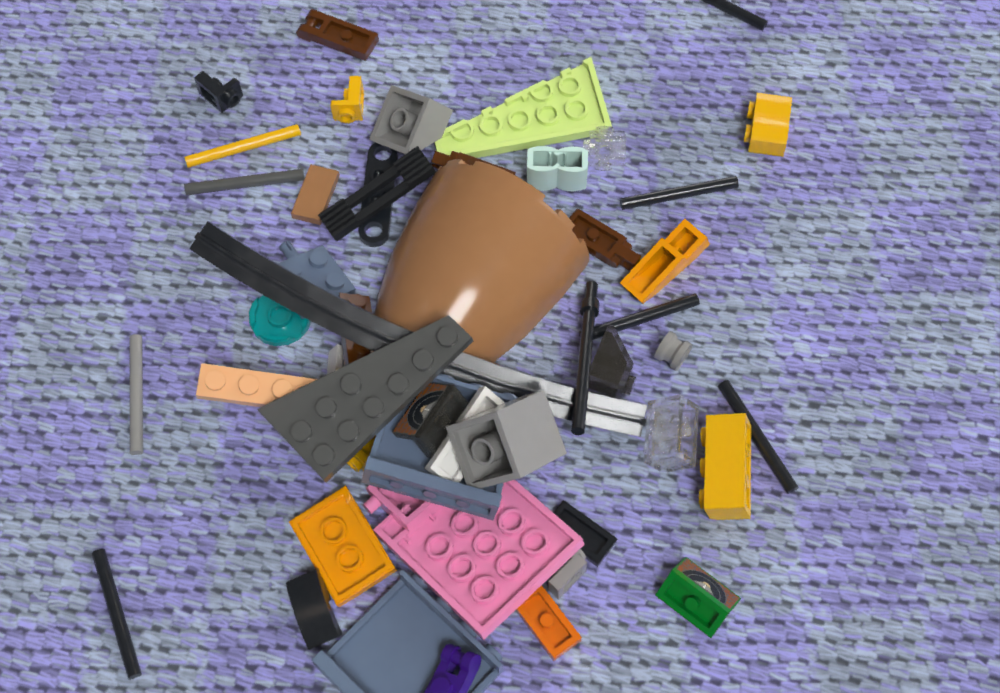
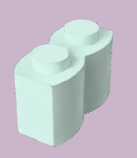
[527,146,588,191]

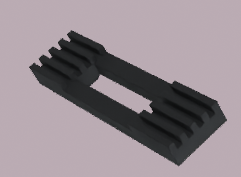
[318,146,436,242]

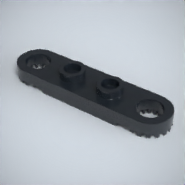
[358,142,398,247]

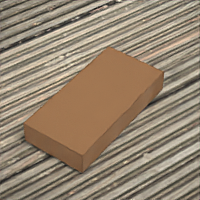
[291,164,340,225]

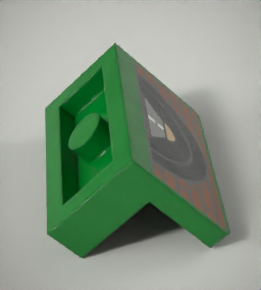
[655,557,741,638]

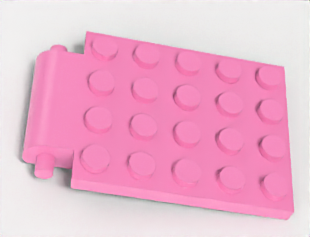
[363,480,584,640]

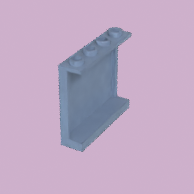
[362,374,518,520]
[312,569,503,693]

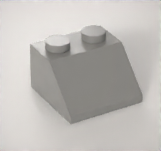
[369,85,453,154]

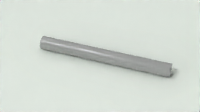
[129,334,143,455]

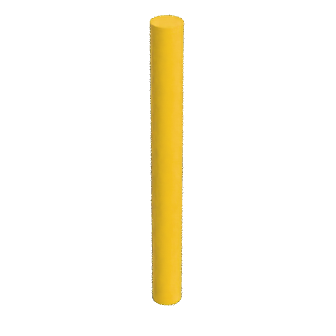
[184,124,301,168]

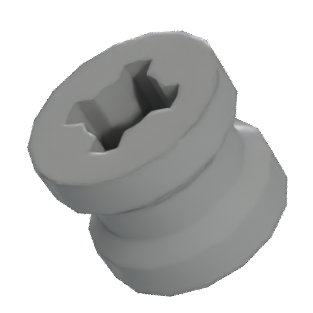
[654,331,693,371]

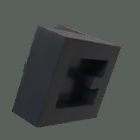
[194,71,243,113]

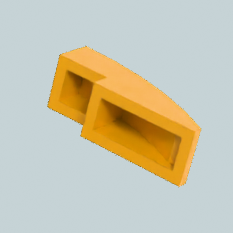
[620,218,710,304]

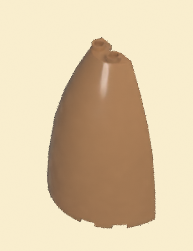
[375,159,590,362]

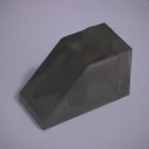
[588,324,636,399]

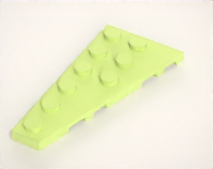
[434,57,612,158]

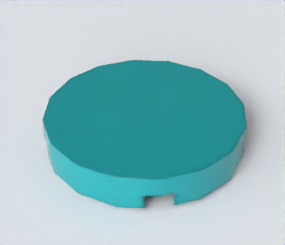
[249,295,311,346]

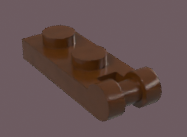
[296,9,379,61]

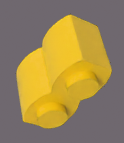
[743,93,792,157]

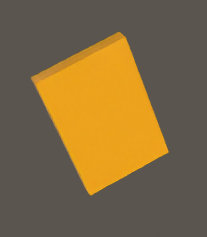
[289,485,398,607]

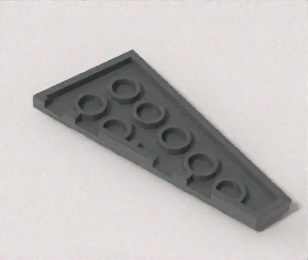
[257,315,473,483]

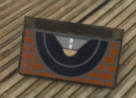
[392,382,469,458]

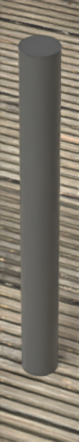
[184,169,305,195]

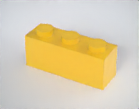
[699,413,751,520]

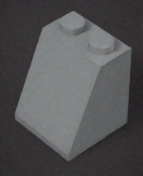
[446,390,567,489]

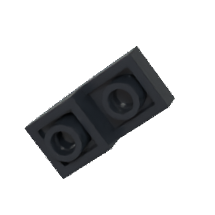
[286,568,343,650]

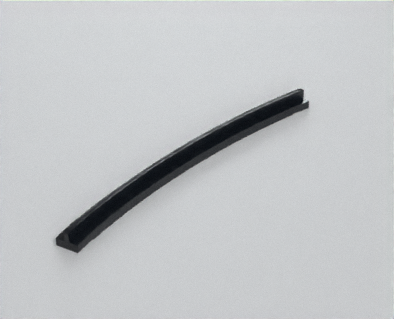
[189,221,647,437]

